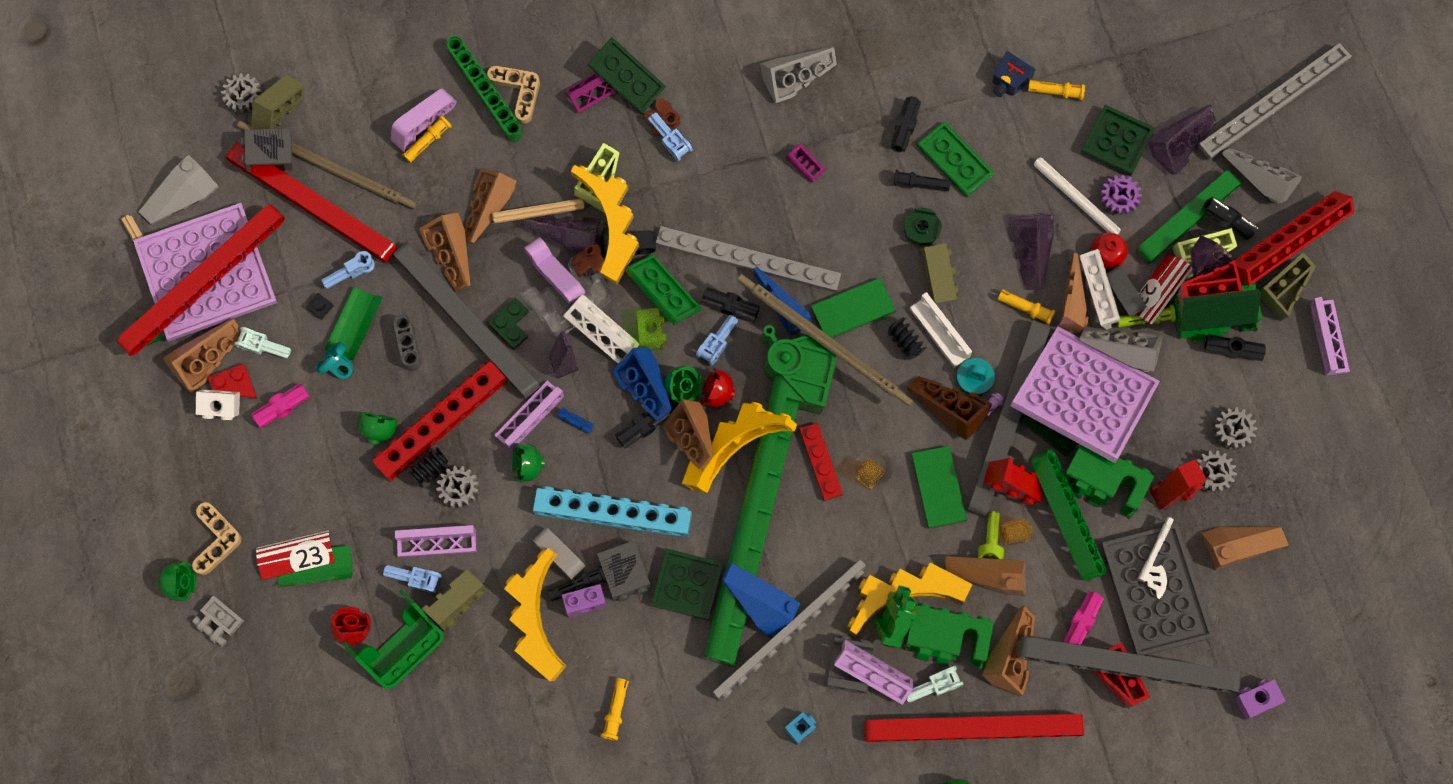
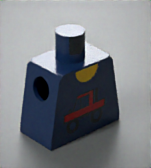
[992,51,1036,97]

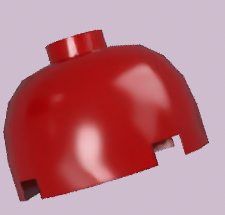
[1089,232,1128,271]
[701,368,736,408]
[330,607,371,646]

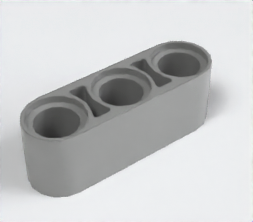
[532,527,585,580]

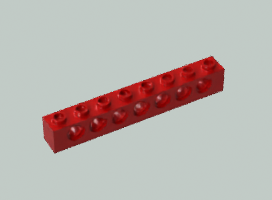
[1235,191,1354,286]
[373,361,507,482]

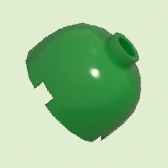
[664,366,703,403]
[358,412,398,444]
[512,443,545,482]
[158,562,196,601]

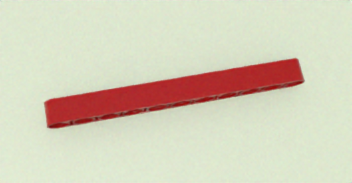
[225,142,397,263]
[116,204,285,356]
[864,714,1084,742]

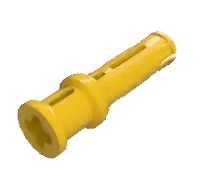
[1028,80,1085,101]
[402,115,452,163]
[998,289,1056,325]
[600,678,629,741]

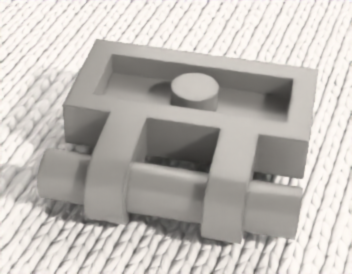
[192,595,244,647]

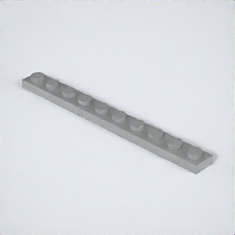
[1198,43,1352,160]
[656,226,841,293]
[713,560,866,700]

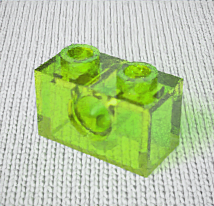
[636,308,667,351]

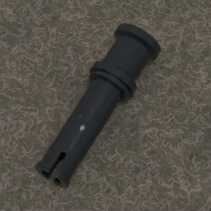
[893,169,951,192]
[547,565,607,602]

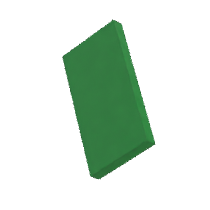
[917,121,995,197]
[625,254,701,325]
[811,278,896,338]
[911,446,967,529]

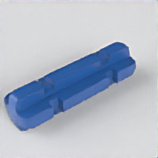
[558,408,593,433]

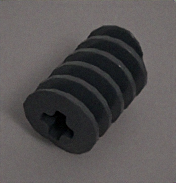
[888,317,927,360]
[406,447,449,488]

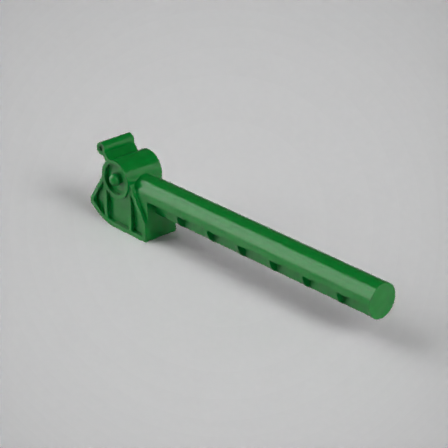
[703,325,836,666]

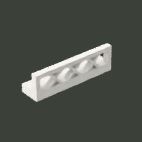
[1080,249,1121,330]
[909,292,972,369]
[563,295,639,364]

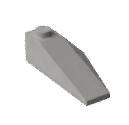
[760,47,837,103]
[1222,148,1302,204]
[139,155,219,225]
[1079,330,1163,372]

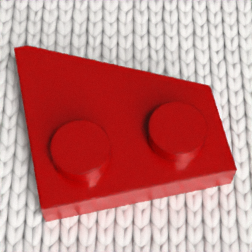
[208,364,257,399]

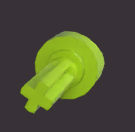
[978,511,1005,559]

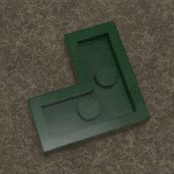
[488,297,529,350]

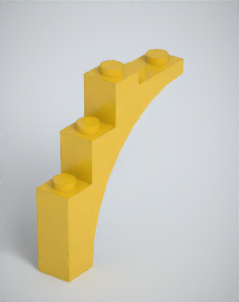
[571,165,639,285]
[682,402,797,493]
[504,548,567,681]
[847,563,973,637]

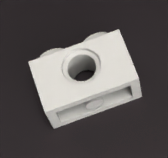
[196,389,240,420]

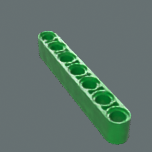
[446,36,522,142]
[1136,170,1241,264]
[1031,449,1106,581]

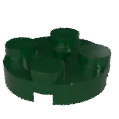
[904,208,942,245]

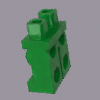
[873,585,917,648]

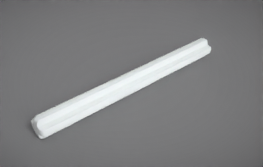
[1034,157,1121,235]

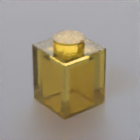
[856,458,884,490]
[1002,518,1033,546]

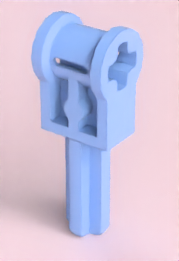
[648,113,693,161]
[322,251,375,289]
[696,315,738,366]
[383,565,442,594]

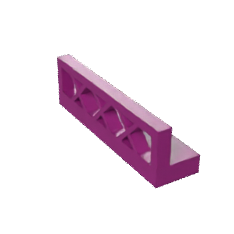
[564,73,616,113]

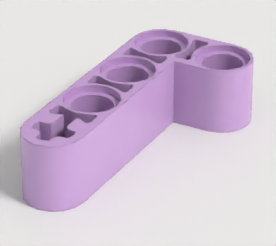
[391,89,457,152]
[524,237,585,304]

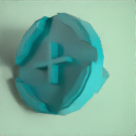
[315,342,354,379]
[956,358,995,396]

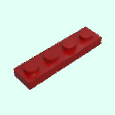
[799,423,843,501]

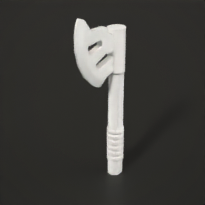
[1138,517,1174,599]

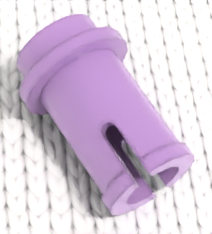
[986,392,1005,416]

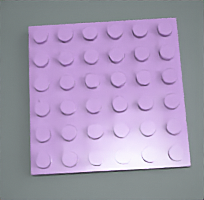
[133,203,277,342]
[1010,327,1160,463]

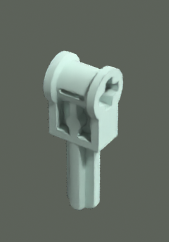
[234,327,291,358]
[907,666,964,702]

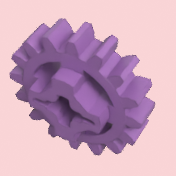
[1100,175,1142,215]

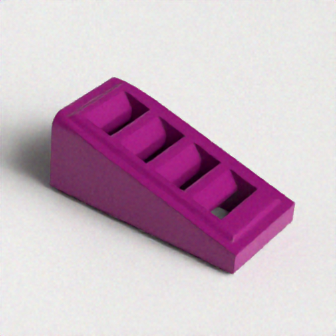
[785,143,826,182]

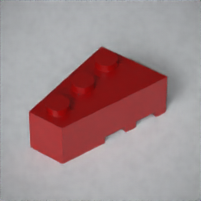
[1178,260,1243,306]
[983,458,1045,506]
[1149,459,1207,510]
[1090,642,1150,709]

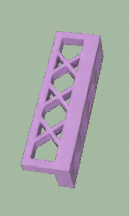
[1310,297,1350,376]
[495,380,564,451]
[395,525,476,558]
[834,640,913,705]

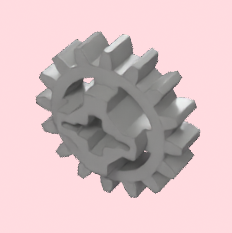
[221,73,262,113]
[1213,407,1258,450]
[1196,450,1237,493]
[436,466,479,509]

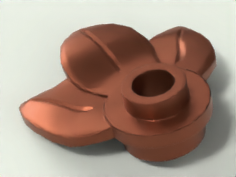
[644,99,680,135]
[571,244,604,277]

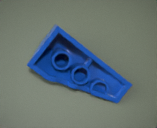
[754,267,811,337]
[612,347,671,421]
[722,563,800,638]

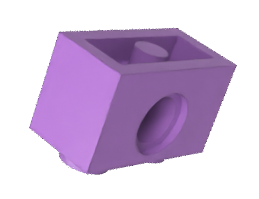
[562,584,607,618]
[1234,679,1286,720]

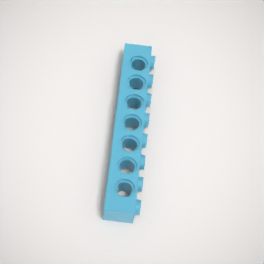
[533,486,692,538]

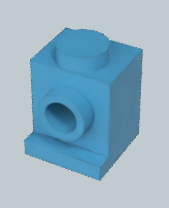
[784,712,816,745]

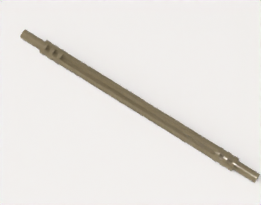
[237,121,418,210]
[737,274,913,407]

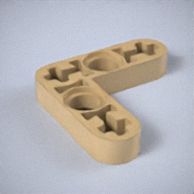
[487,66,540,124]
[192,502,242,575]

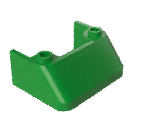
[342,589,444,689]

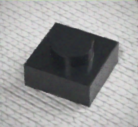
[306,293,334,320]

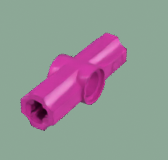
[251,383,310,428]
[1063,591,1104,645]

